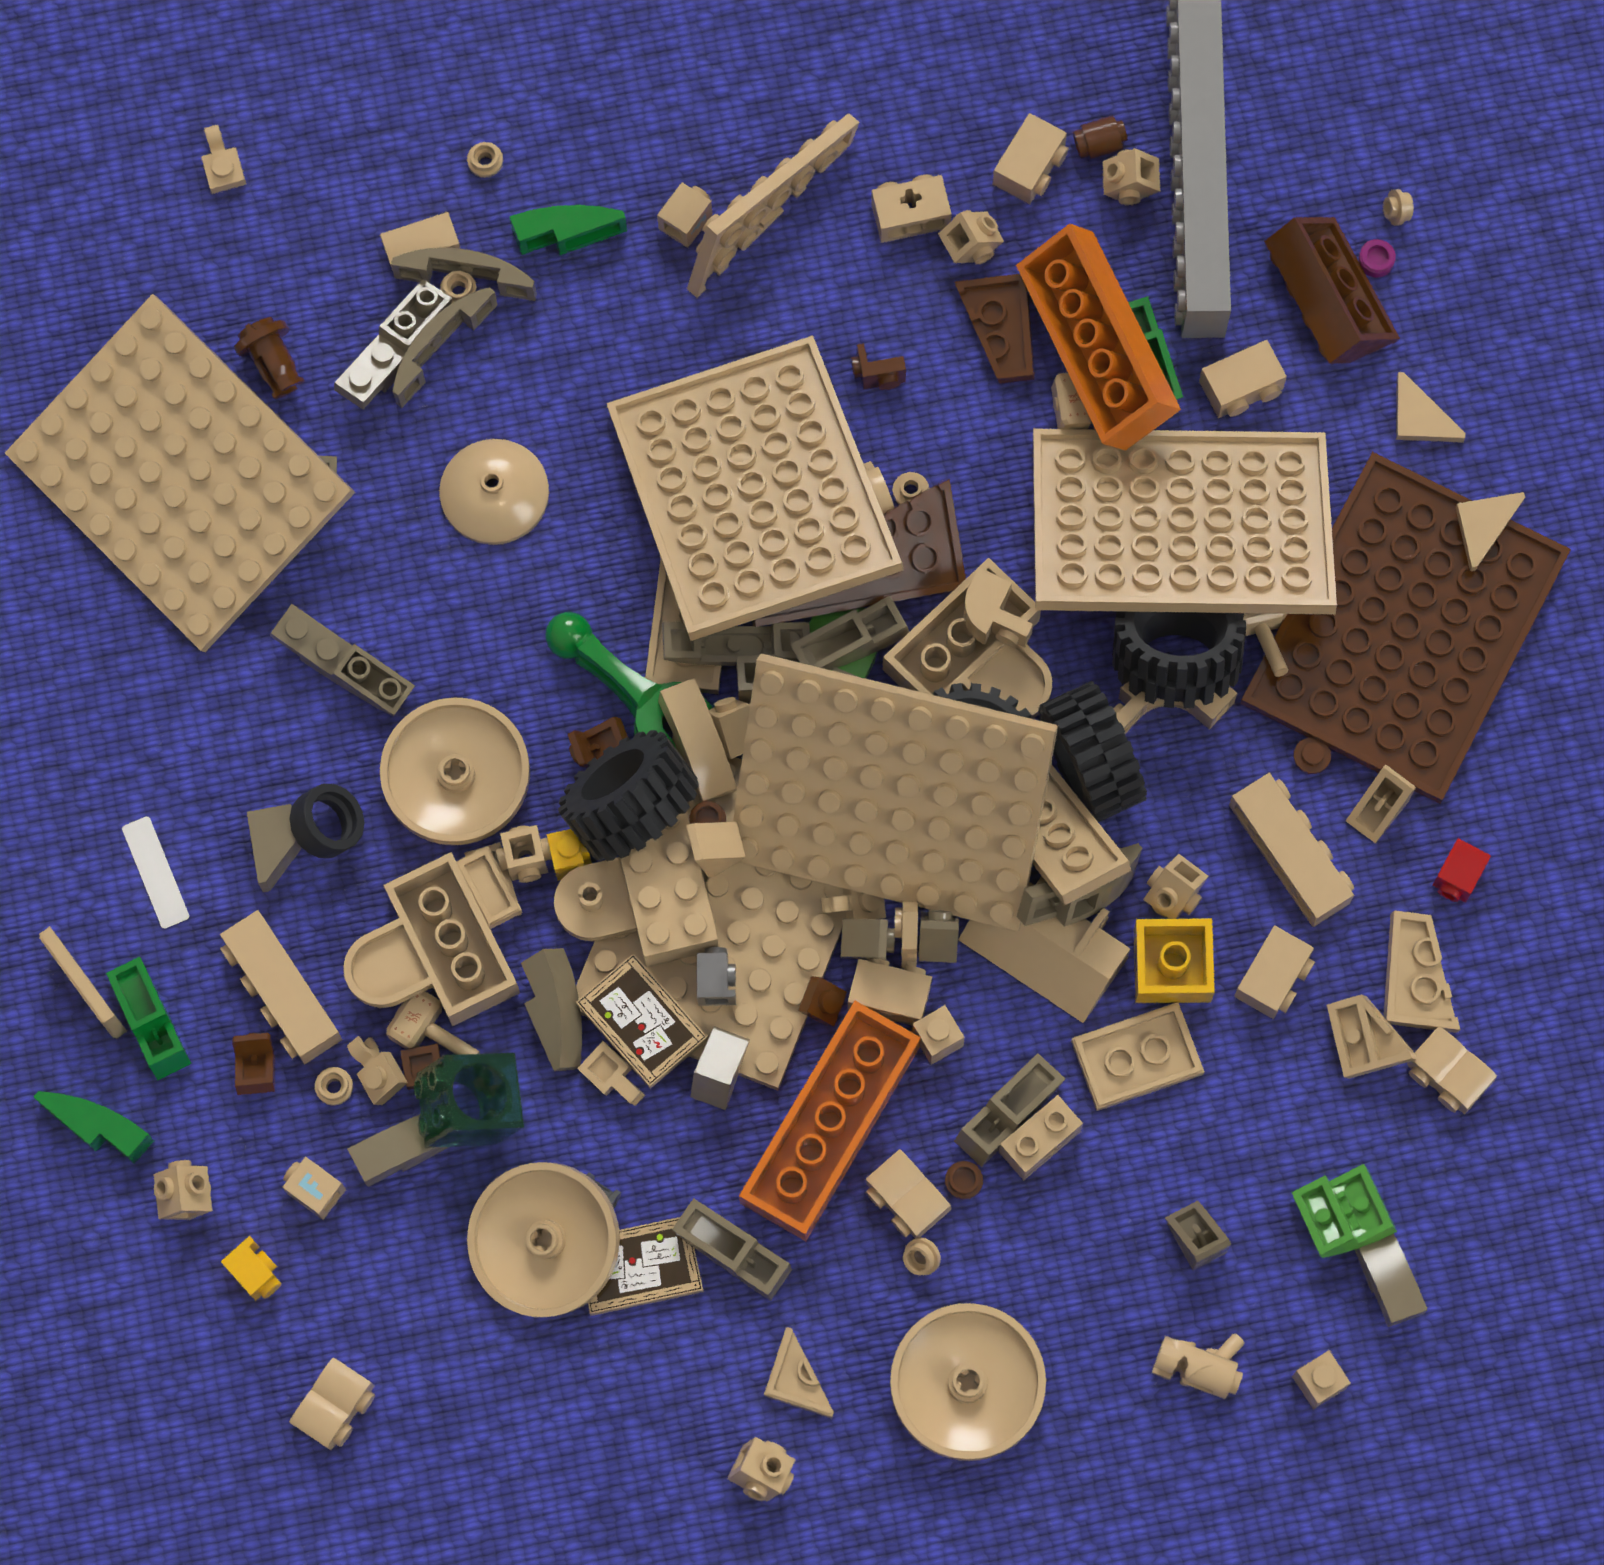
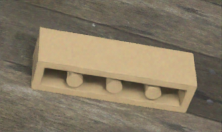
[1229,772,1354,927]
[220,910,343,1065]

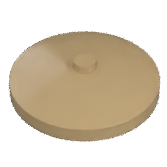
[380,698,530,845]
[467,1162,620,1317]
[890,1303,1046,1461]

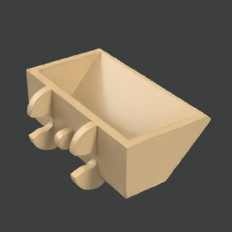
[958,876,1130,1023]

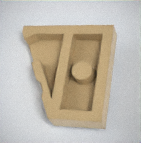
[1327,994,1417,1079]

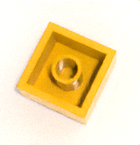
[1133,918,1215,1003]

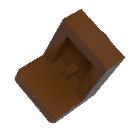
[851,343,906,390]
[568,717,628,768]
[232,1033,275,1095]

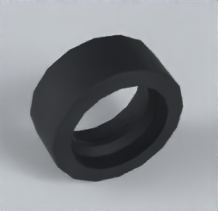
[289,784,365,858]

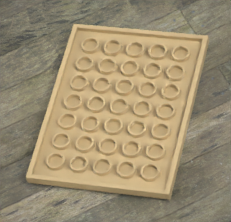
[5,294,355,652]
[606,336,903,641]
[1033,429,1337,614]
[733,654,1058,932]
[576,749,846,1090]

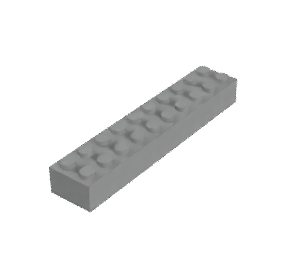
[1166,0,1231,338]

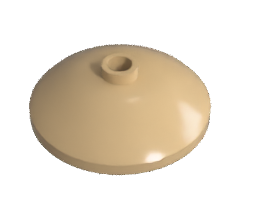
[439,439,549,545]

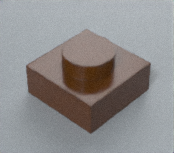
[798,976,847,1027]
[400,1044,445,1090]

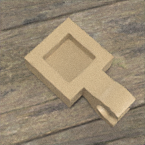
[201,125,247,194]
[821,888,886,919]
[347,1036,408,1105]
[577,1041,645,1106]

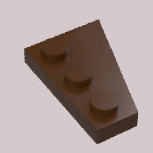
[954,274,1035,384]

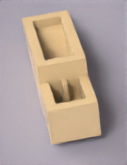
[658,678,737,802]

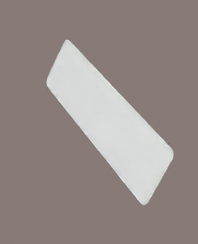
[122,816,189,929]

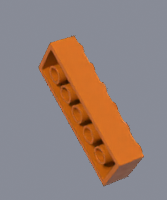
[1016,223,1181,450]
[739,1000,921,1241]

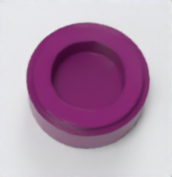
[1358,239,1396,278]

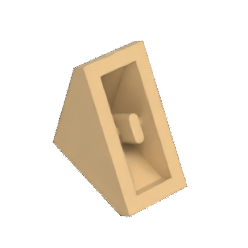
[1346,765,1416,843]
[686,822,745,878]

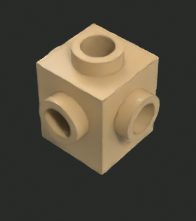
[1103,148,1160,205]
[938,210,1004,264]
[496,825,552,883]
[1143,854,1209,919]
[154,1160,212,1220]
[727,1437,796,1501]

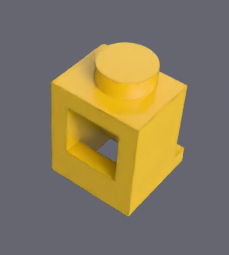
[547,829,592,881]
[221,1236,282,1301]

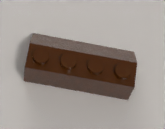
[1264,217,1400,364]

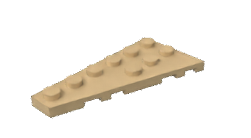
[687,113,859,298]

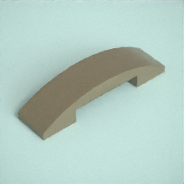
[391,248,537,301]
[393,287,498,408]
[662,622,810,666]

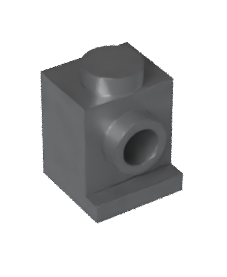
[697,947,736,1006]

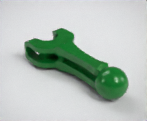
[545,612,712,748]

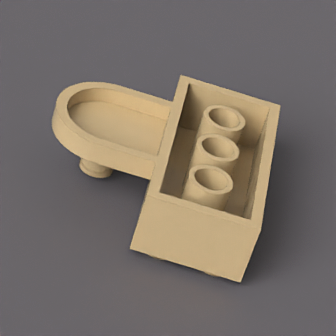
[883,558,1052,719]
[554,811,719,967]
[344,852,520,1026]

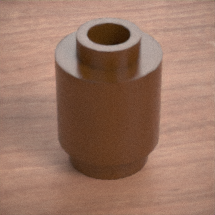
[1073,115,1128,159]

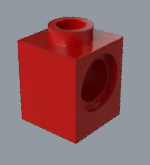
[1433,838,1491,903]

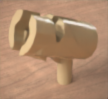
[1152,1334,1244,1399]

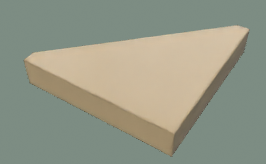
[1396,372,1465,442]
[1456,492,1525,571]
[764,1327,834,1419]

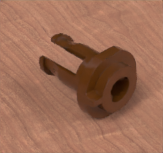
[234,317,305,399]

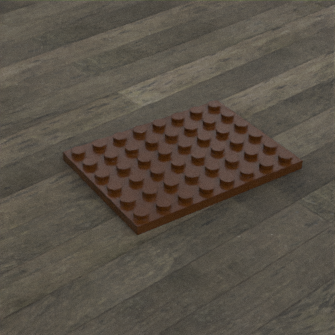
[1240,452,1571,804]

